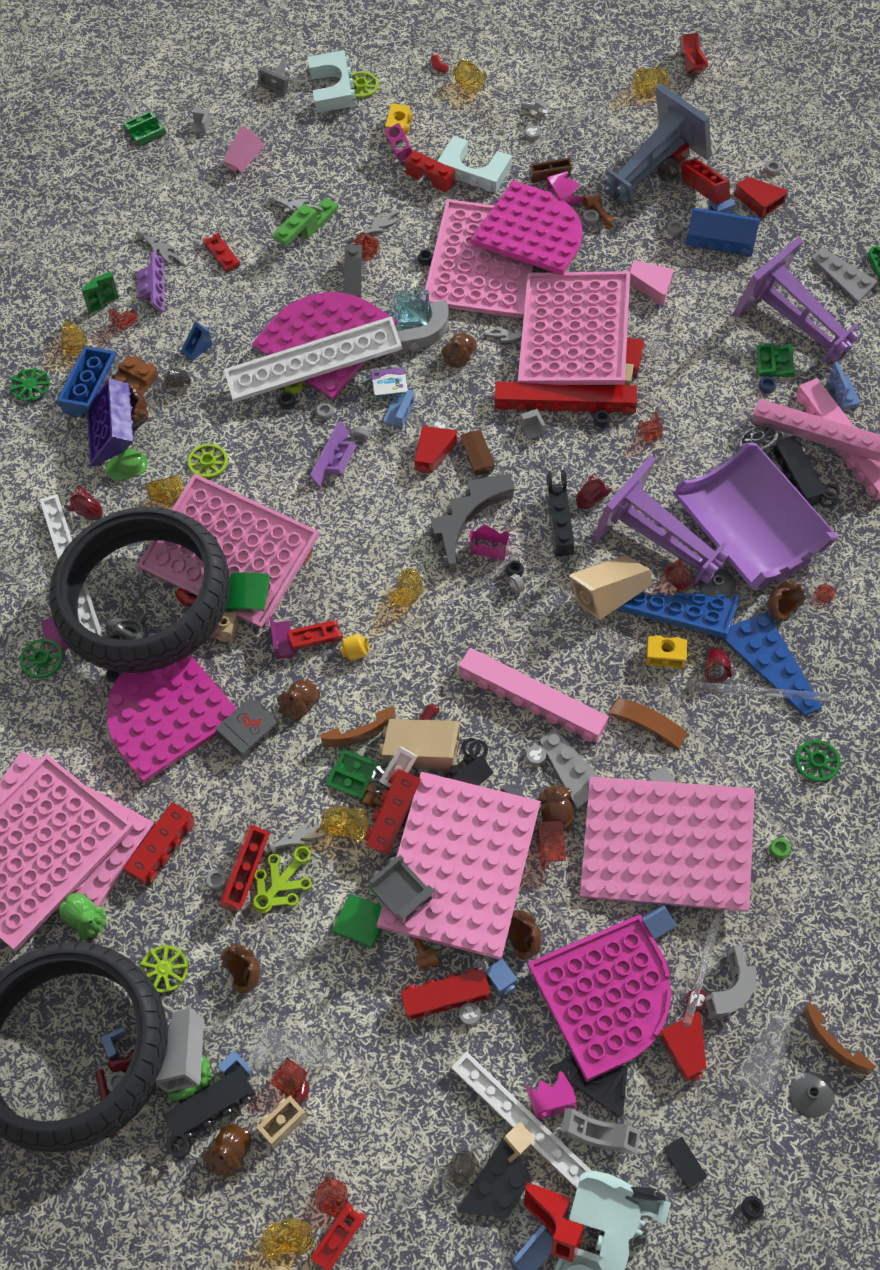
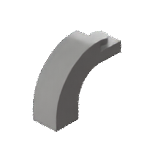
[705,946,756,1019]
[561,1108,641,1154]

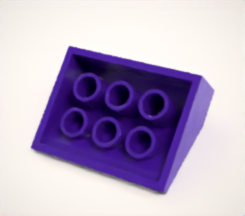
[87,378,134,466]

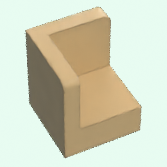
[504,1122,535,1163]

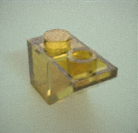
[61,319,88,357]
[145,474,185,505]

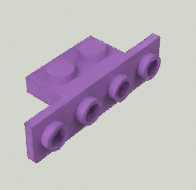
[137,251,165,313]
[310,421,357,488]

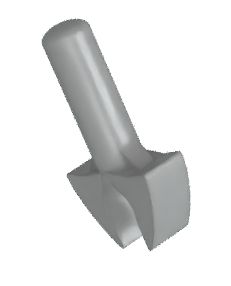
[521,98,549,117]

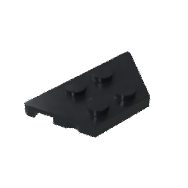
[549,1054,628,1119]
[458,1135,532,1219]

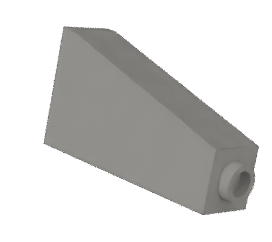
[156,1008,204,1093]

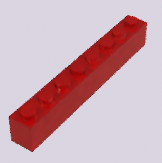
[494,382,637,414]

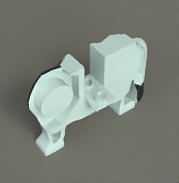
[554,1171,671,1270]

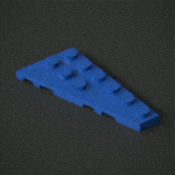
[719,612,822,717]

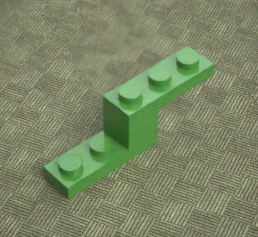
[272,197,339,246]

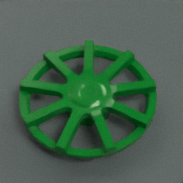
[10,367,50,401]
[20,639,64,678]
[795,740,841,782]

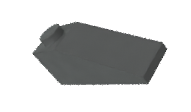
[344,245,363,297]

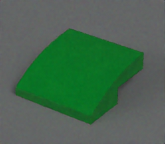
[123,110,167,146]
[81,271,119,313]
[756,343,795,377]
[226,572,270,612]
[326,749,380,800]
[332,894,382,948]

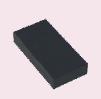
[663,1137,708,1189]

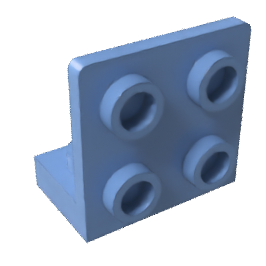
[826,362,860,410]

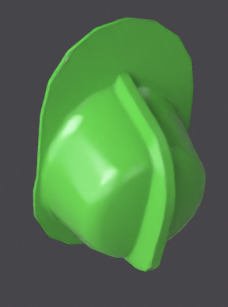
[106,449,148,481]

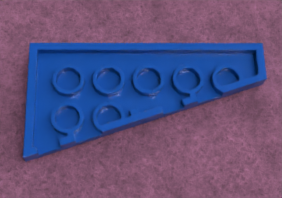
[616,592,741,639]

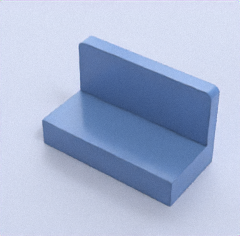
[383,390,415,429]
[511,1225,553,1270]

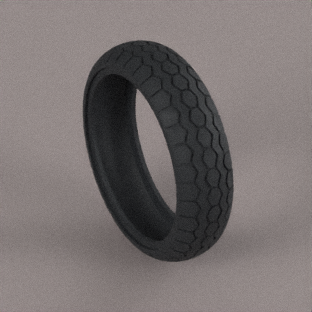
[49,507,230,673]
[0,942,168,1152]

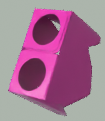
[384,123,413,164]
[547,171,584,206]
[470,525,509,560]
[525,1071,577,1120]

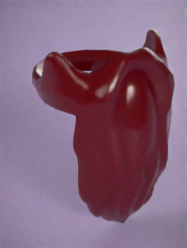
[576,473,612,509]
[64,486,103,520]
[704,648,732,683]

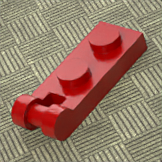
[202,232,241,273]
[286,620,343,651]
[310,1203,367,1270]

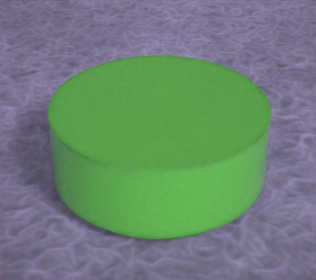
[769,838,791,859]

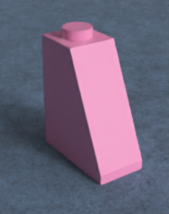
[223,127,265,173]
[628,260,674,305]

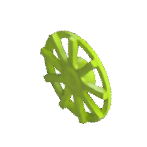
[349,71,379,98]
[188,444,228,479]
[140,945,188,993]

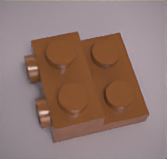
[112,355,158,395]

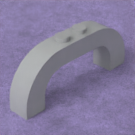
[386,300,449,355]

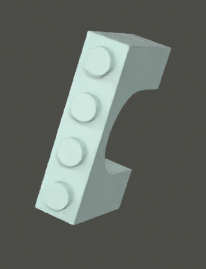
[308,50,356,113]
[438,136,512,193]

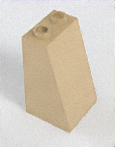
[569,555,653,620]
[379,719,460,773]

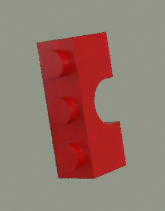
[405,150,455,193]

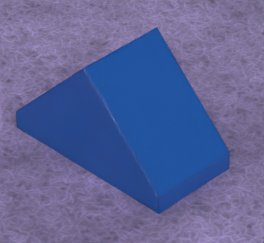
[181,321,212,361]

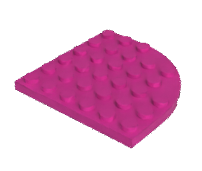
[471,180,583,275]
[252,292,398,400]
[107,655,236,784]
[527,914,671,1082]

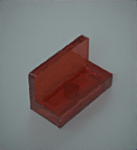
[537,821,566,868]

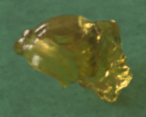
[452,59,487,94]
[632,66,669,96]
[389,568,424,608]
[320,806,369,841]
[260,1218,315,1261]

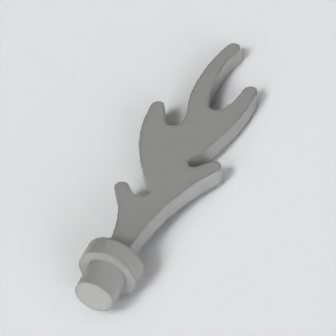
[268,195,323,212]
[351,210,400,243]
[136,229,184,265]
[483,327,522,343]
[264,820,334,854]

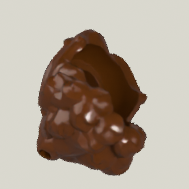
[441,333,477,368]
[129,385,149,426]
[768,579,806,620]
[277,679,320,721]
[538,785,574,833]
[508,910,542,960]
[220,944,261,995]
[203,1124,252,1177]

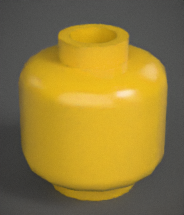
[340,633,370,661]

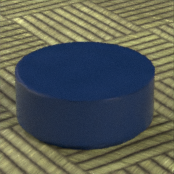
[758,377,777,394]

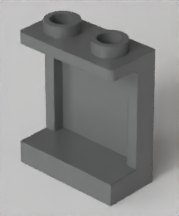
[368,855,435,925]

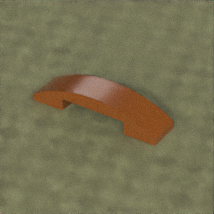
[609,698,688,750]
[320,706,396,747]
[803,1002,876,1075]

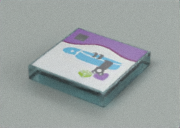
[370,367,409,400]

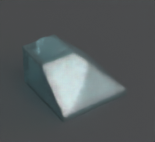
[395,290,430,326]

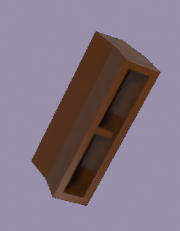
[529,157,572,183]
[460,430,495,476]

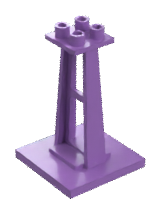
[733,237,859,363]
[592,455,729,585]

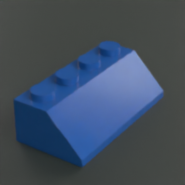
[686,207,760,256]
[57,346,117,416]

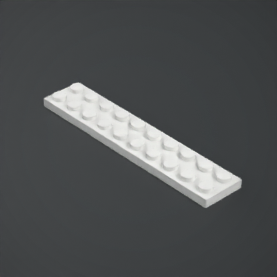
[224,316,402,402]

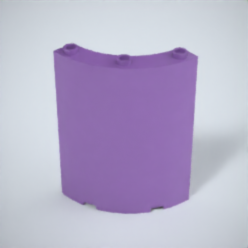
[672,443,839,591]

